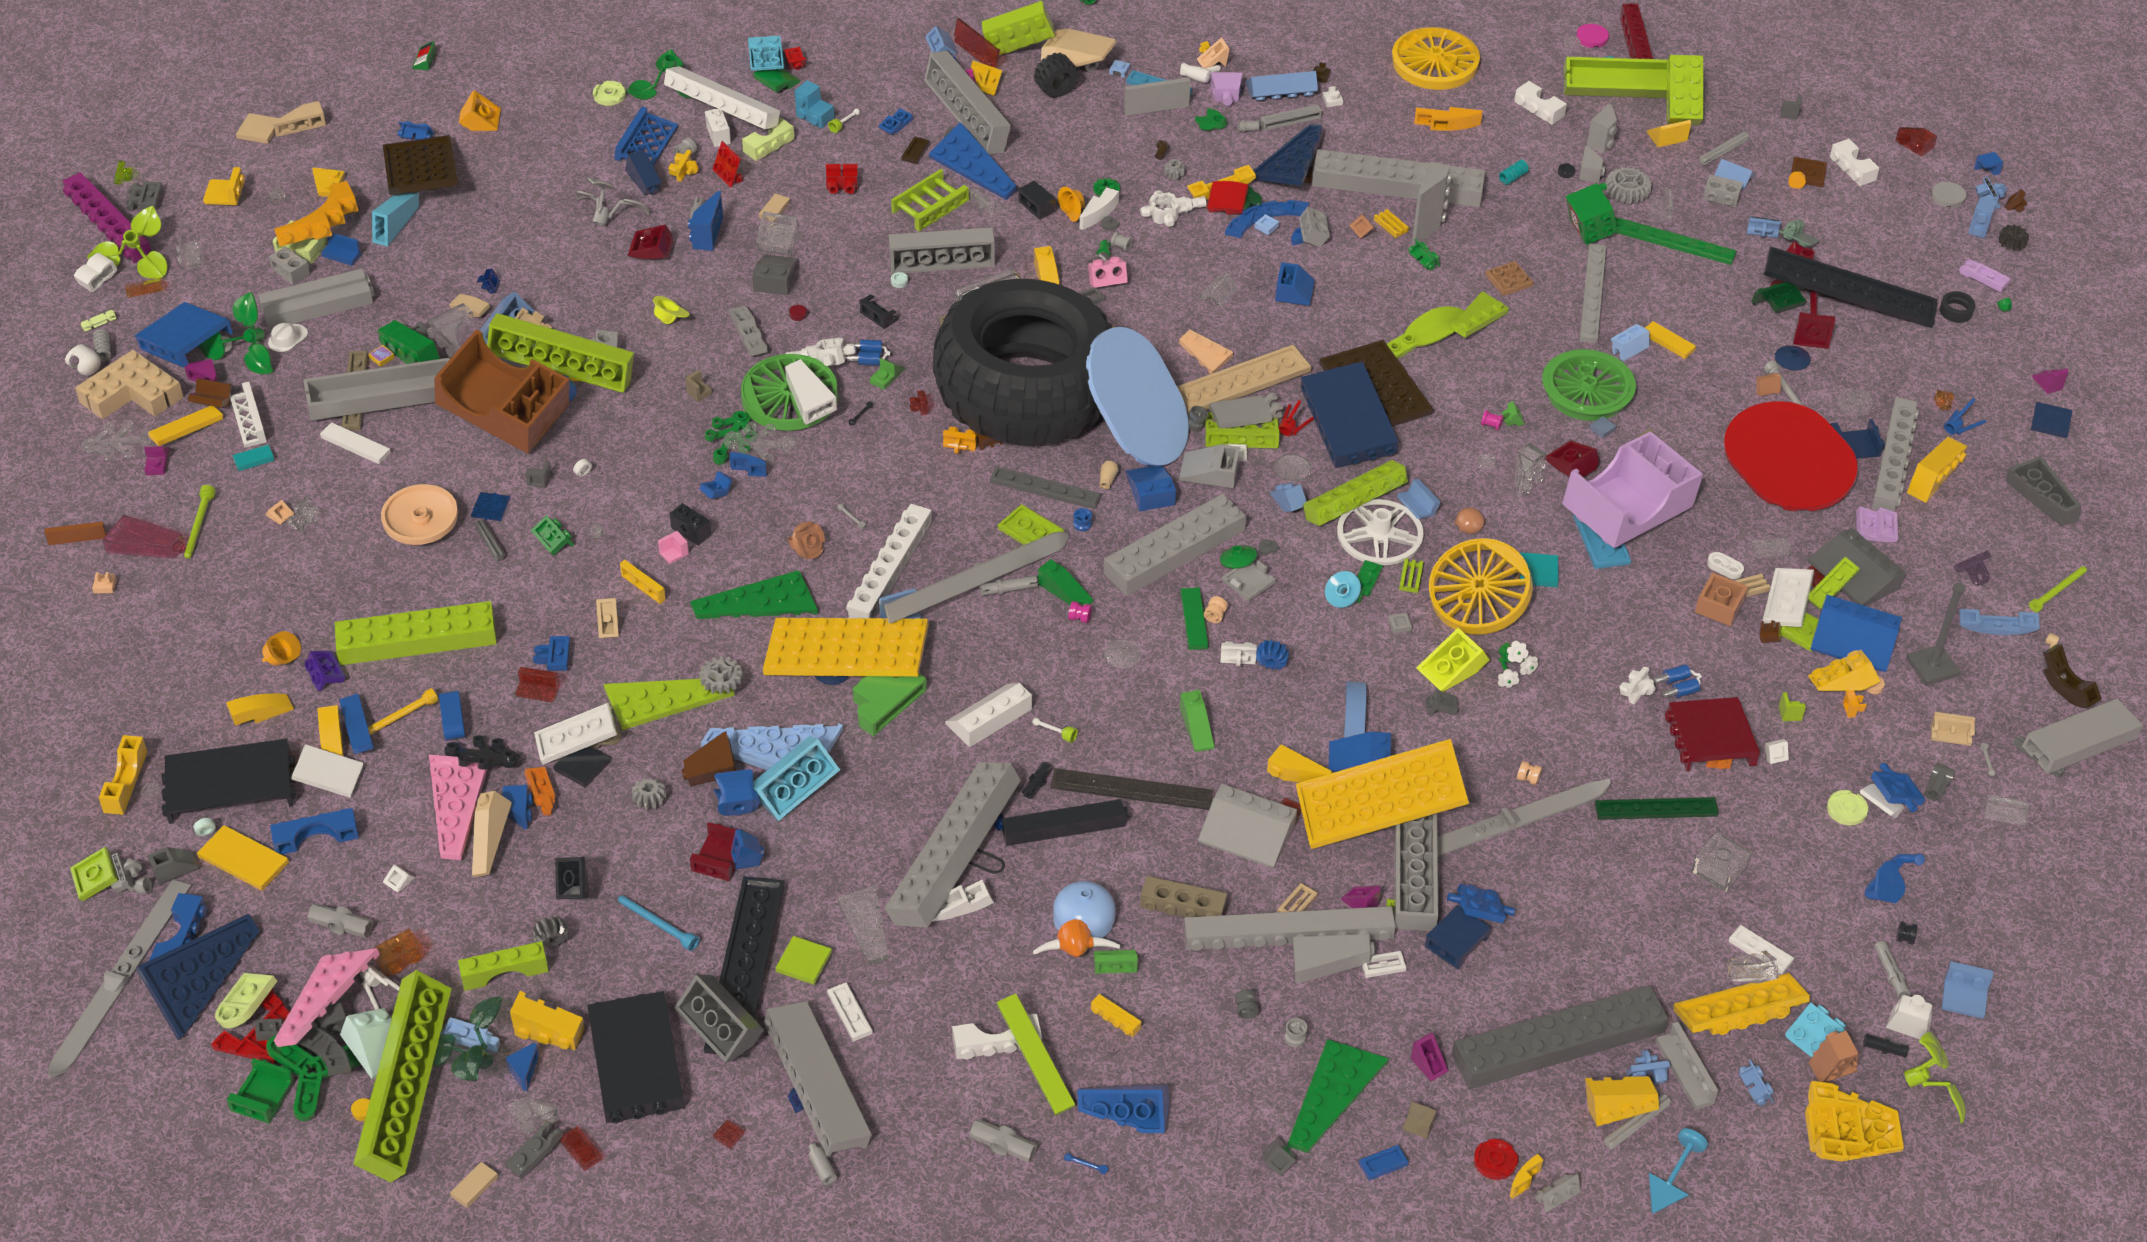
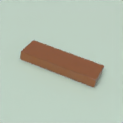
[44,521,107,545]

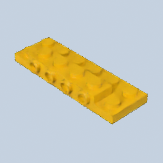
[1674,973,1810,1035]

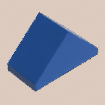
[506,1043,539,1091]

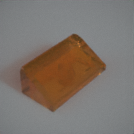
[125,278,163,298]

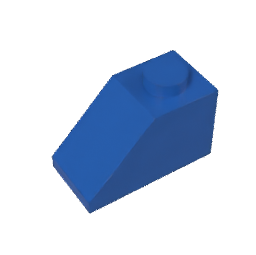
[731,829,764,869]

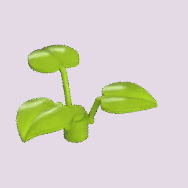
[87,206,167,279]
[1904,1031,1966,1124]

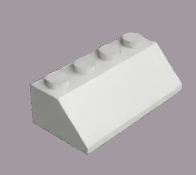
[945,683,1032,747]

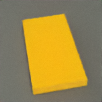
[197,825,289,891]

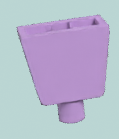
[1210,72,1242,106]

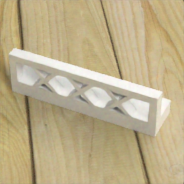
[230,382,266,448]

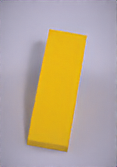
[226,693,294,726]
[317,705,344,757]

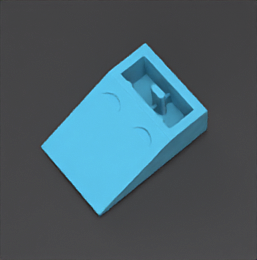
[748,36,784,71]

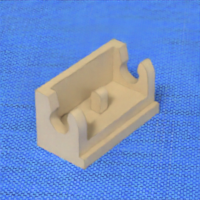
[1931,712,1975,746]

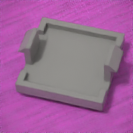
[1222,560,1276,602]

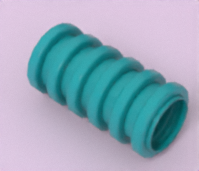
[1499,159,1529,185]

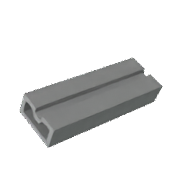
[258,269,375,329]
[2022,699,2144,774]

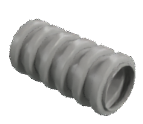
[93,329,111,361]

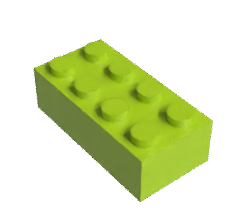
[981,1,1055,57]
[1666,55,1703,125]

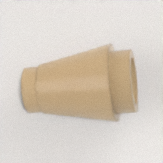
[1099,461,1119,489]

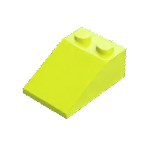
[1416,628,1489,692]

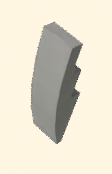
[729,306,768,356]

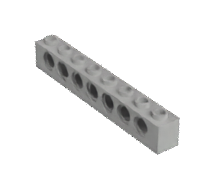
[1872,397,1919,512]

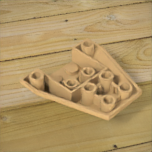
[1041,29,1117,67]

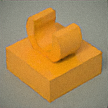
[1842,690,1867,718]

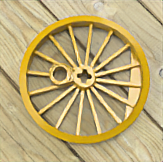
[1392,27,1480,90]
[1429,538,1533,635]

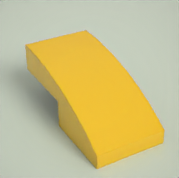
[1510,1154,1543,1199]

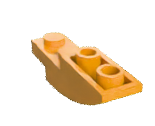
[1414,107,1483,131]

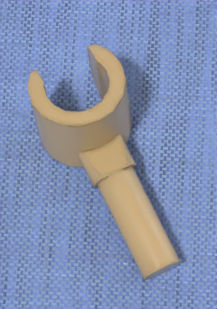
[2045,633,2059,649]

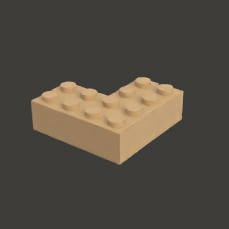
[75,350,184,419]

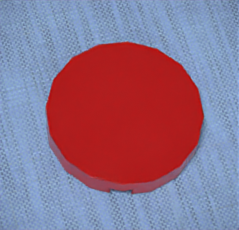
[1474,1139,1518,1180]

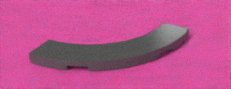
[254,1019,351,1076]

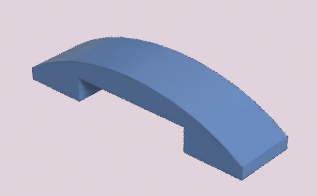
[1959,609,2040,635]
[1344,681,1366,738]

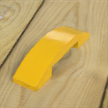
[1187,165,1256,199]

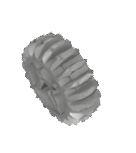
[1606,166,1652,205]

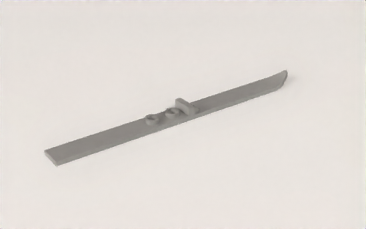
[884,532,1069,623]
[1393,779,1612,856]
[48,879,192,1077]

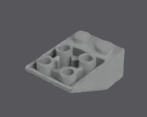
[1179,444,1240,488]

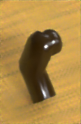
[1154,140,1168,160]

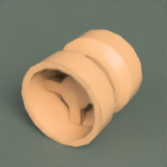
[1204,596,1228,623]
[1517,761,1542,786]

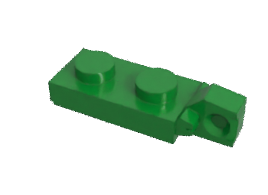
[1355,560,1383,604]

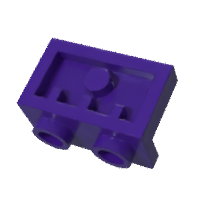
[305,650,345,691]

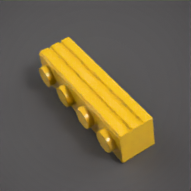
[1091,994,1141,1037]

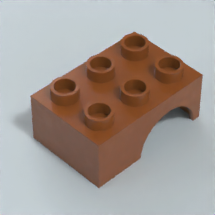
[434,329,570,454]

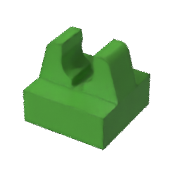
[1502,401,1524,426]

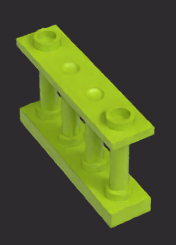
[891,169,969,232]

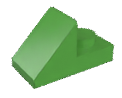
[870,358,905,390]

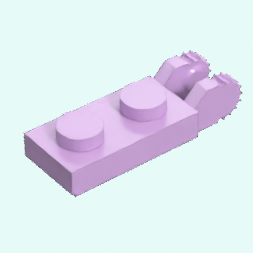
[1959,259,2011,292]

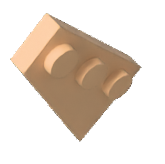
[1179,330,1233,374]

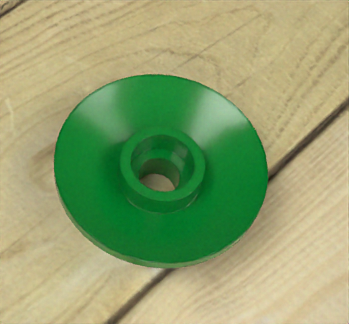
[1220,545,1257,569]

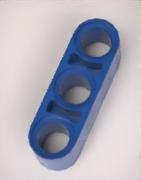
[439,690,465,741]

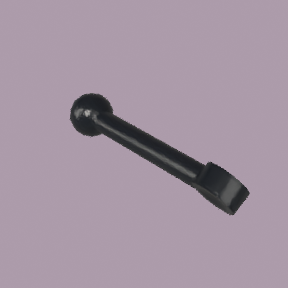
[848,401,873,426]

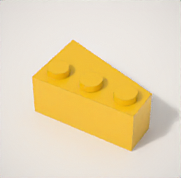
[510,991,585,1050]
[1585,1076,1659,1126]

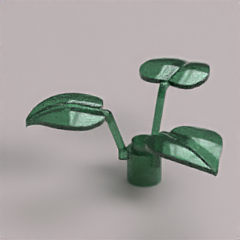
[432,996,503,1081]

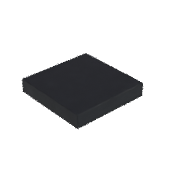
[553,746,611,788]

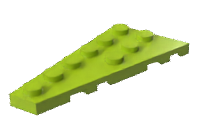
[603,679,735,730]

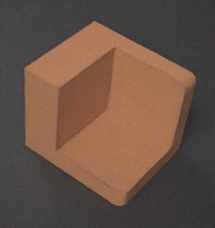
[1349,213,1373,239]

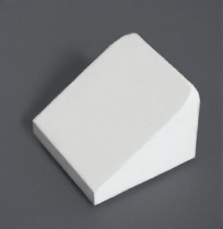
[383,865,415,893]

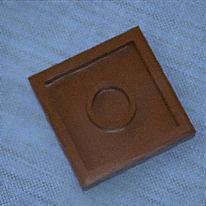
[1791,157,1827,187]

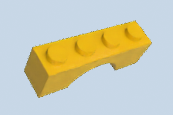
[99,735,148,815]

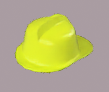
[653,296,690,324]

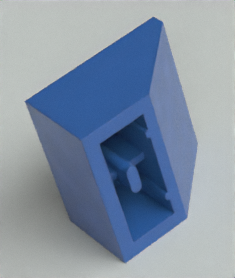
[1275,262,1315,306]

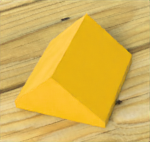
[1647,120,1691,147]

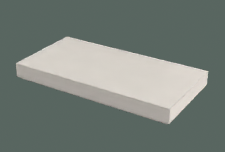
[1763,568,1814,627]
[534,703,617,765]

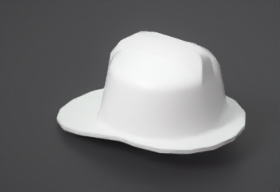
[268,323,308,352]

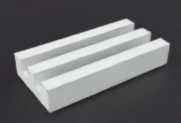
[1362,951,1406,978]

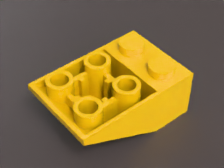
[1808,650,1880,691]

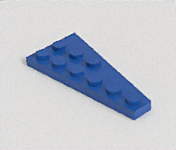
[929,122,1017,200]

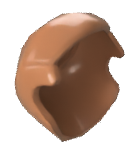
[1454,507,1484,534]

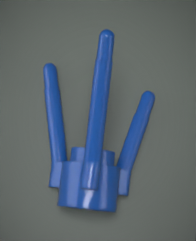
[1944,398,1986,435]

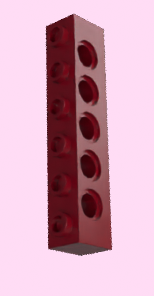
[1620,3,1653,59]

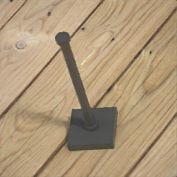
[1906,583,1965,686]

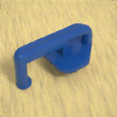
[1864,854,1925,903]

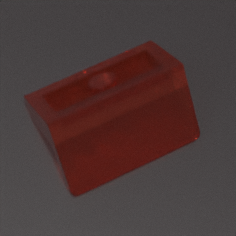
[515,667,560,702]

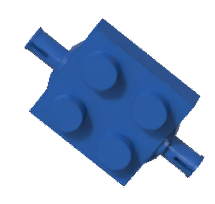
[1871,763,1925,813]
[1447,884,1515,924]

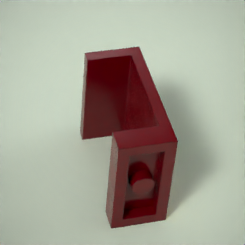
[690,822,747,882]

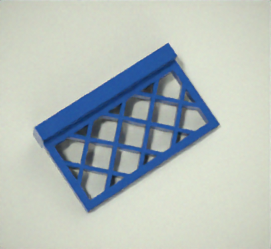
[614,106,678,166]

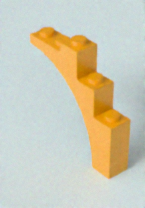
[274,181,358,247]

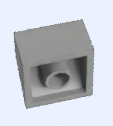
[1587,104,1617,154]

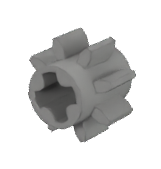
[1164,159,1185,180]

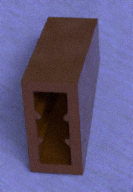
[681,731,737,787]

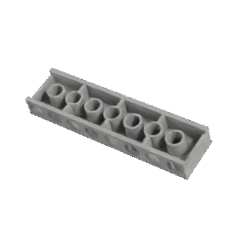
[764,1001,872,1157]

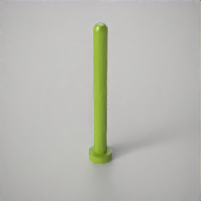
[2029,566,2087,613]

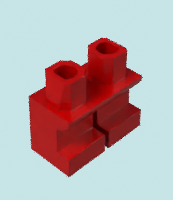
[826,164,858,194]

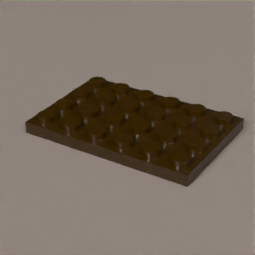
[383,135,458,196]
[1319,340,1433,426]

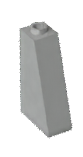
[1293,934,1374,983]

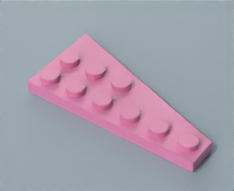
[429,755,487,860]
[274,948,380,1047]

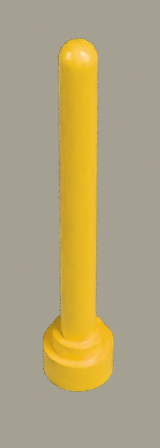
[368,688,439,735]

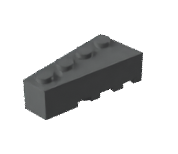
[2006,456,2081,526]

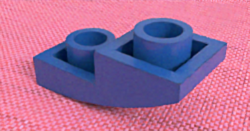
[878,108,914,135]

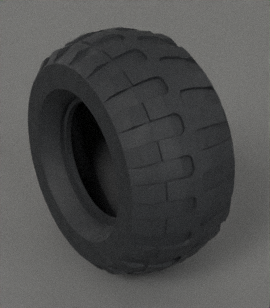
[933,279,1113,445]

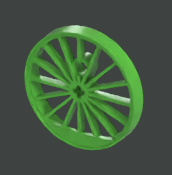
[741,354,839,431]

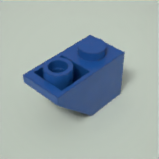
[502,785,533,829]

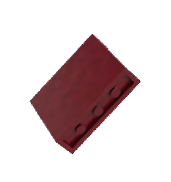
[1665,697,1760,771]

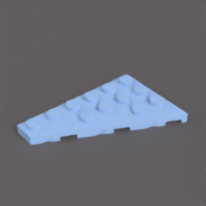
[701,723,843,770]

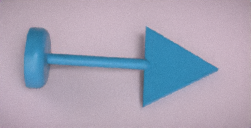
[1649,1128,1708,1214]

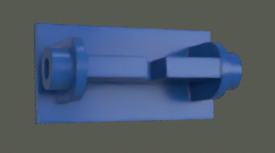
[398,121,435,140]

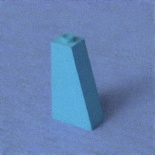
[372,192,419,247]

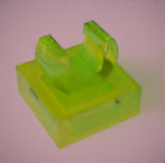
[114,160,133,185]

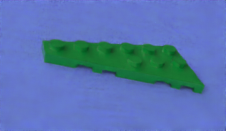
[690,570,818,619]
[1287,1039,1389,1153]

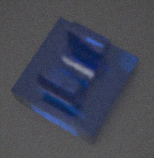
[477,268,500,294]

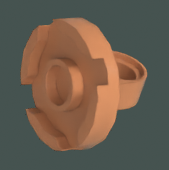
[788,521,825,559]

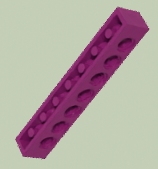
[62,172,152,264]

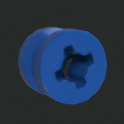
[1073,508,1092,531]

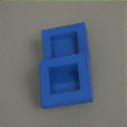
[730,452,767,477]

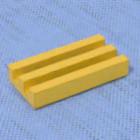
[1374,209,1409,238]

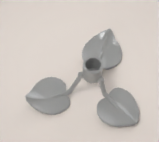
[576,177,650,226]

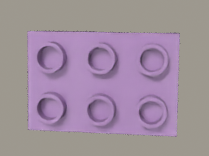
[1562,431,1703,548]

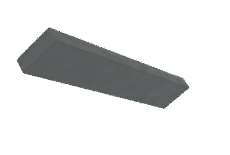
[990,466,1101,510]

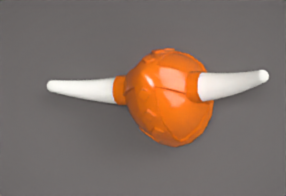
[1033,919,1120,958]

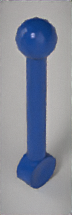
[1064,1153,1108,1174]

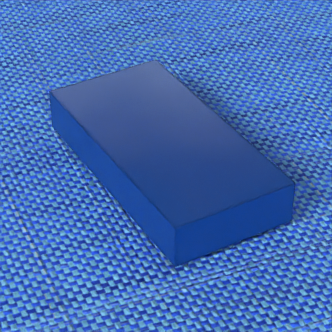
[1359,1145,1409,1181]

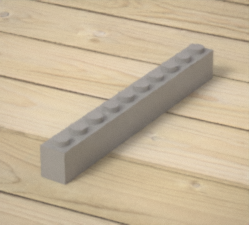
[1184,906,1395,951]

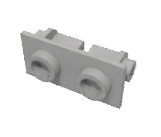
[1535,1174,1581,1212]

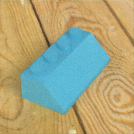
[753,736,840,821]

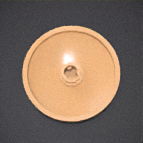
[381,484,458,545]

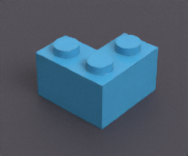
[795,80,834,128]

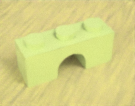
[742,117,794,161]

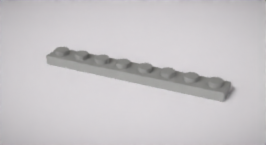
[1579,244,1606,343]

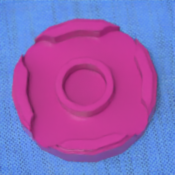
[1576,24,1609,48]

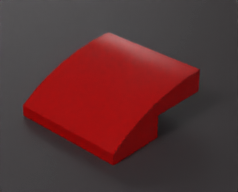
[1207,181,1248,215]

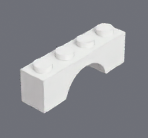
[952,1014,1042,1059]

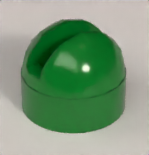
[1997,298,2012,312]

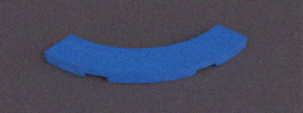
[1225,200,1309,238]

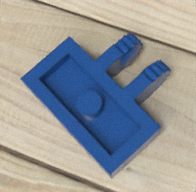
[533,636,570,671]

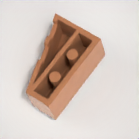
[1808,1031,1859,1083]

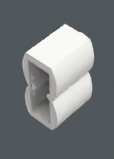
[74,253,117,292]

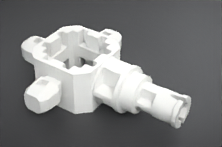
[1140,190,1206,227]
[786,337,856,366]

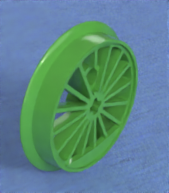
[1542,349,1636,421]

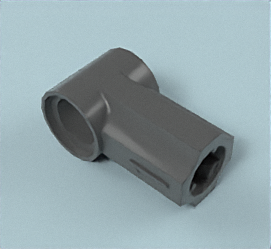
[1924,763,1956,802]

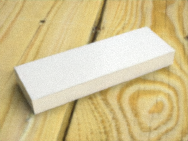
[1728,925,1794,975]
[827,982,872,1041]

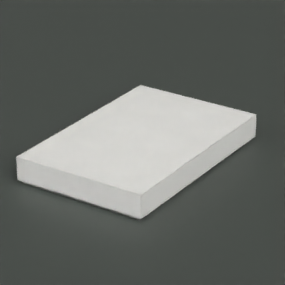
[292,744,363,798]

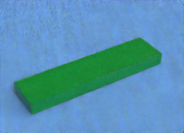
[1180,587,1208,650]

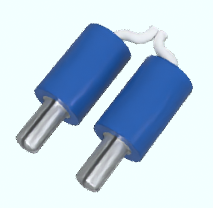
[846,339,890,366]
[1653,664,1702,698]

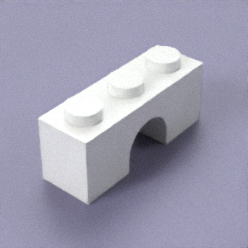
[1514,81,1567,125]
[1830,139,1879,186]

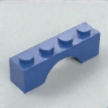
[270,808,359,855]
[149,893,207,961]

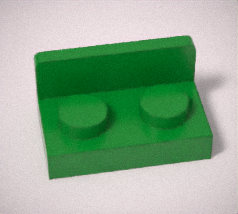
[531,515,575,556]

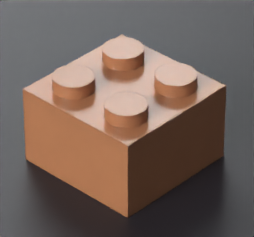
[1695,572,1748,626]

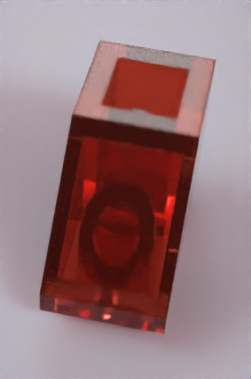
[1895,127,1937,157]

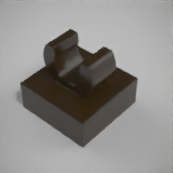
[1313,62,1331,83]

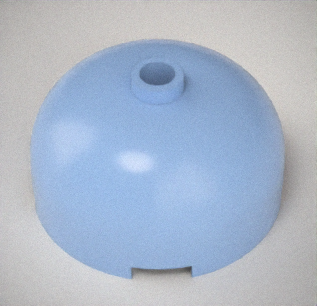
[1053,881,1116,938]

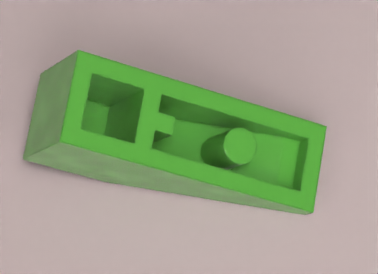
[1180,690,1214,752]

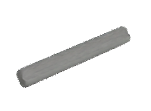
[1699,131,1749,165]
[1604,1094,1671,1149]

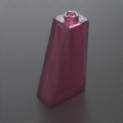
[102,515,185,559]

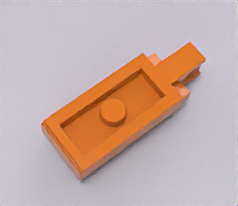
[524,767,555,816]

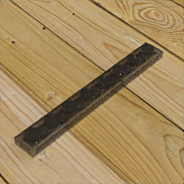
[1051,768,1213,810]

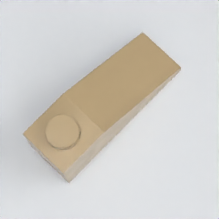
[273,101,326,137]

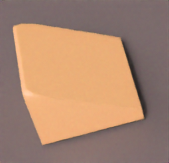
[266,500,295,525]

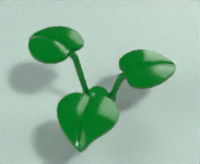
[627,49,693,100]
[199,292,274,374]

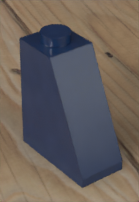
[625,149,662,196]

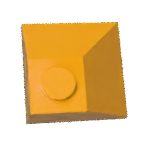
[459,90,501,131]

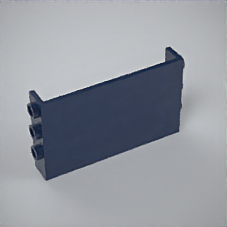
[1301,362,1398,468]

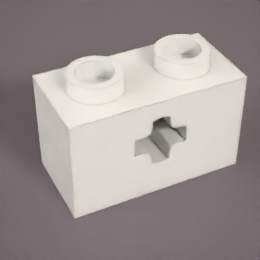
[705,109,731,147]

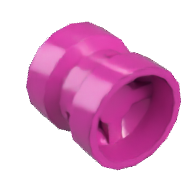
[1068,601,1092,624]

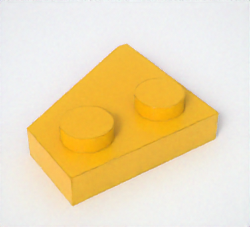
[312,167,345,197]

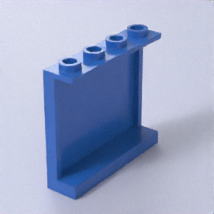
[135,302,233,368]

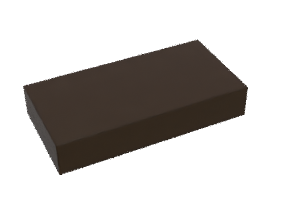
[902,136,930,164]

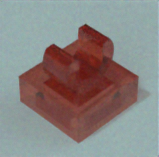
[909,390,928,416]

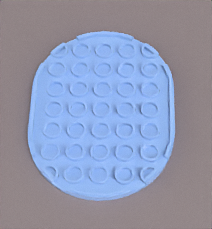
[1086,327,1189,467]

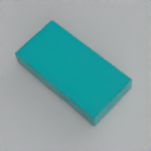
[232,444,274,472]

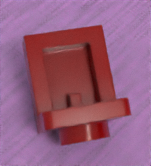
[784,46,806,70]

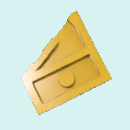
[971,61,1002,95]

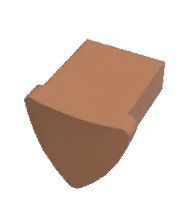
[1756,373,1781,396]

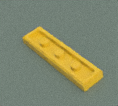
[148,406,223,446]

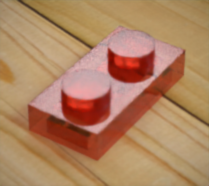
[559,1126,603,1171]

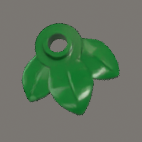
[1195,108,1227,130]

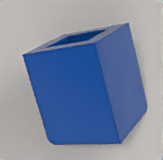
[1974,152,2003,176]

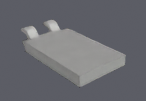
[1209,393,1283,428]

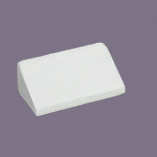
[1860,784,1904,818]

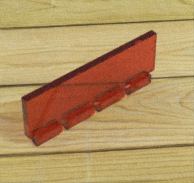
[954,18,1000,68]

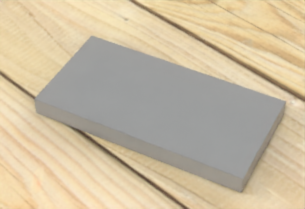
[1124,77,1190,116]

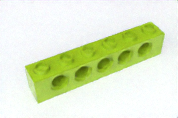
[1303,460,1408,526]

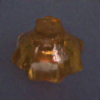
[1934,390,1954,410]

